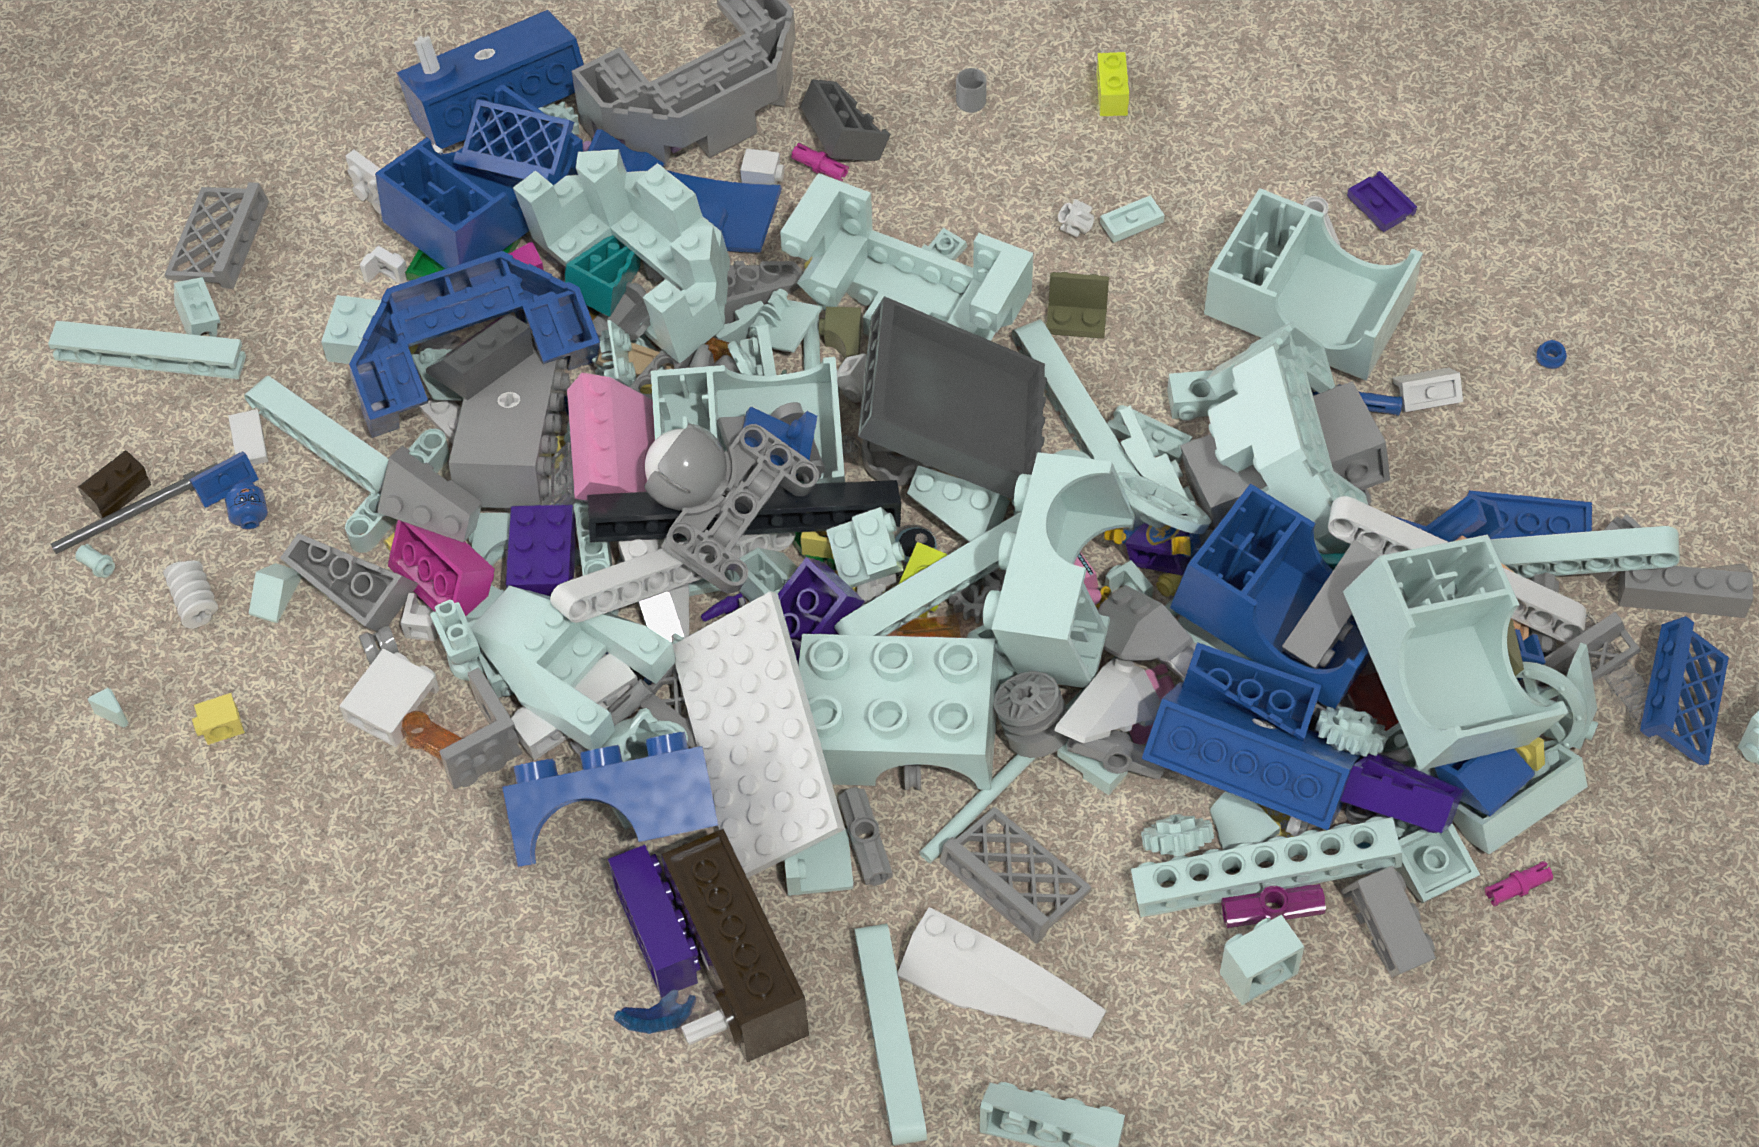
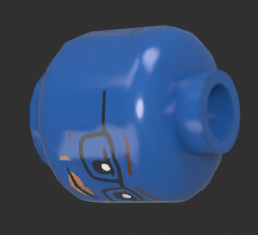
[225,482,268,529]

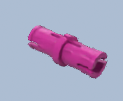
[791,142,849,182]
[1485,861,1553,906]

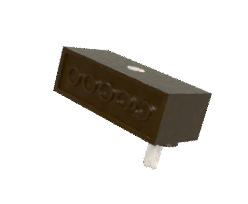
[661,829,809,1062]

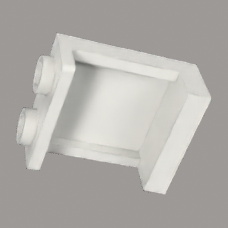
[339,649,439,747]

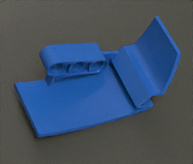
[588,129,782,253]

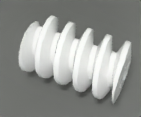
[163,560,218,629]

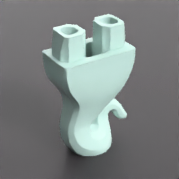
[430,600,483,681]

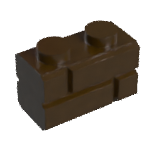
[78,450,151,519]

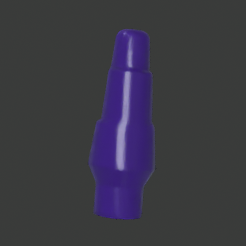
[701,592,746,622]

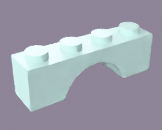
[466,513,511,622]

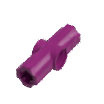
[1221,884,1326,928]

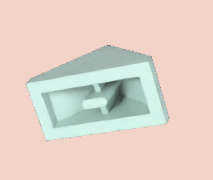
[249,563,302,623]

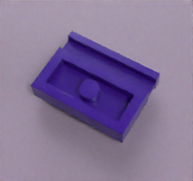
[1347,171,1417,232]

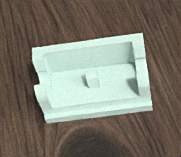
[174,277,220,337]

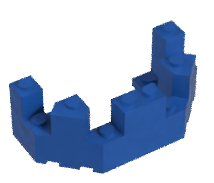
[349,251,600,438]

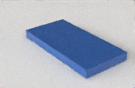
[1467,490,1592,539]

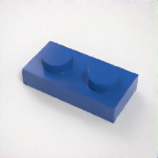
[189,451,259,508]

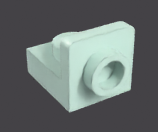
[1105,560,1153,598]

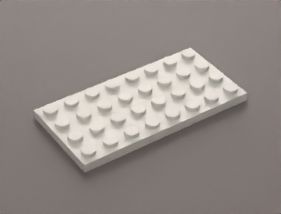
[673,591,845,878]

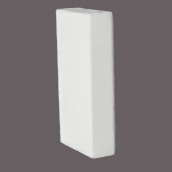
[228,409,268,465]

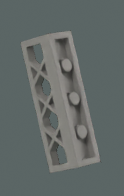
[1518,612,1641,701]

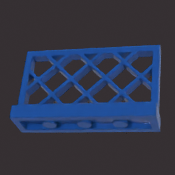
[453,99,575,185]
[1640,616,1729,766]

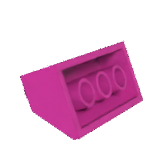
[388,520,495,616]

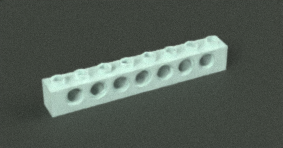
[1131,817,1402,917]

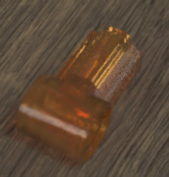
[402,711,463,760]

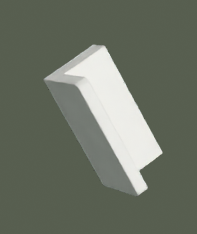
[1392,368,1463,412]

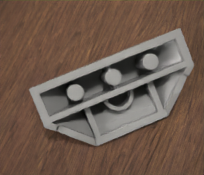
[1098,585,1194,661]

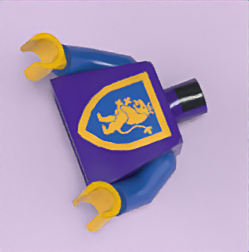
[1104,514,1202,576]

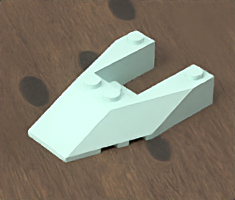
[471,586,676,750]

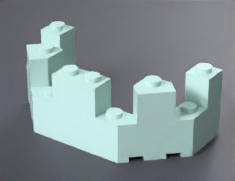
[513,149,730,364]
[780,173,1033,341]
[1207,321,1368,554]

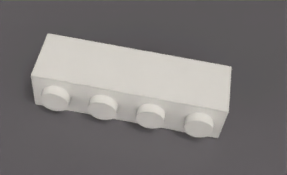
[511,653,638,761]

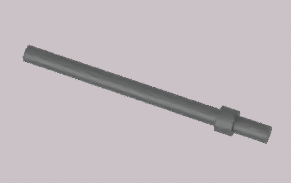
[50,463,218,554]

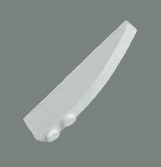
[897,907,1106,1040]

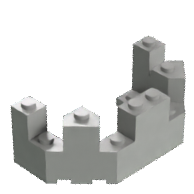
[572,0,796,167]

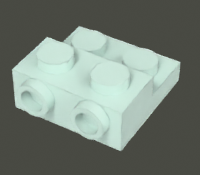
[826,507,905,588]

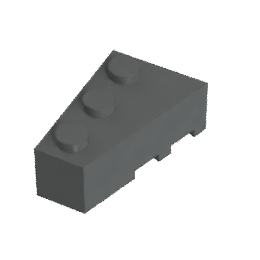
[800,79,891,161]

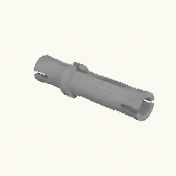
[570,679,654,755]

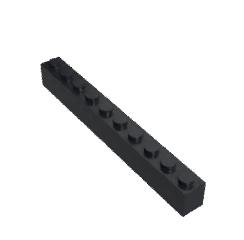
[587,480,902,543]

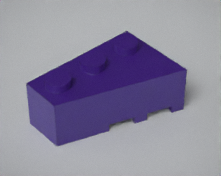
[1341,753,1464,833]

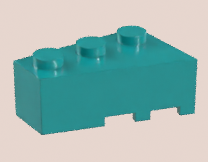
[565,235,641,317]

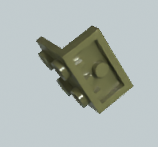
[1046,272,1109,339]

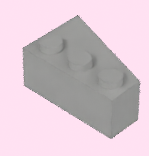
[377,445,482,543]
[1340,865,1436,978]

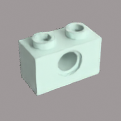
[1167,370,1223,420]

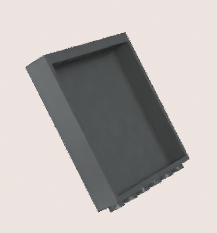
[858,296,1047,500]

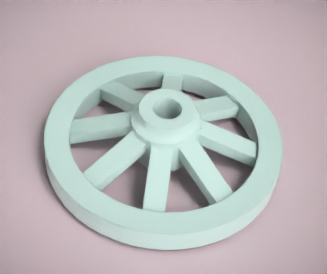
[1117,472,1211,534]
[1515,662,1587,751]

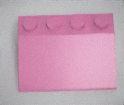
[567,373,655,500]

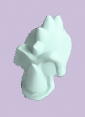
[601,708,688,762]

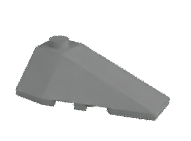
[724,261,804,324]

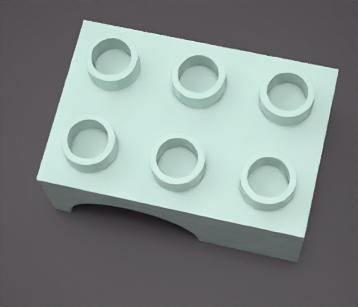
[1204,188,1423,381]
[651,357,845,484]
[983,452,1136,688]
[1343,535,1568,771]
[798,634,1000,790]

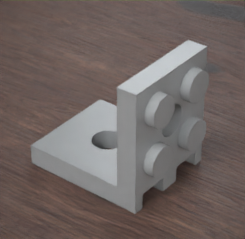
[439,667,522,790]

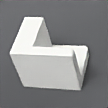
[401,593,437,641]

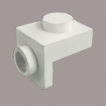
[360,245,407,284]

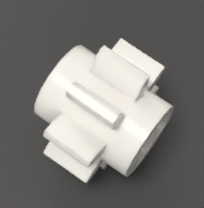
[1058,199,1094,237]

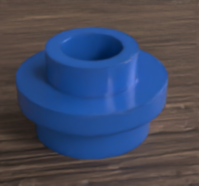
[1536,340,1567,369]

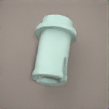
[75,544,115,578]

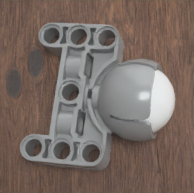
[644,423,819,593]

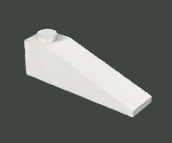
[618,538,689,642]
[1055,657,1161,743]

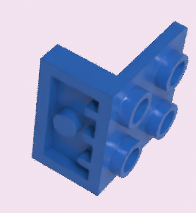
[743,407,818,476]

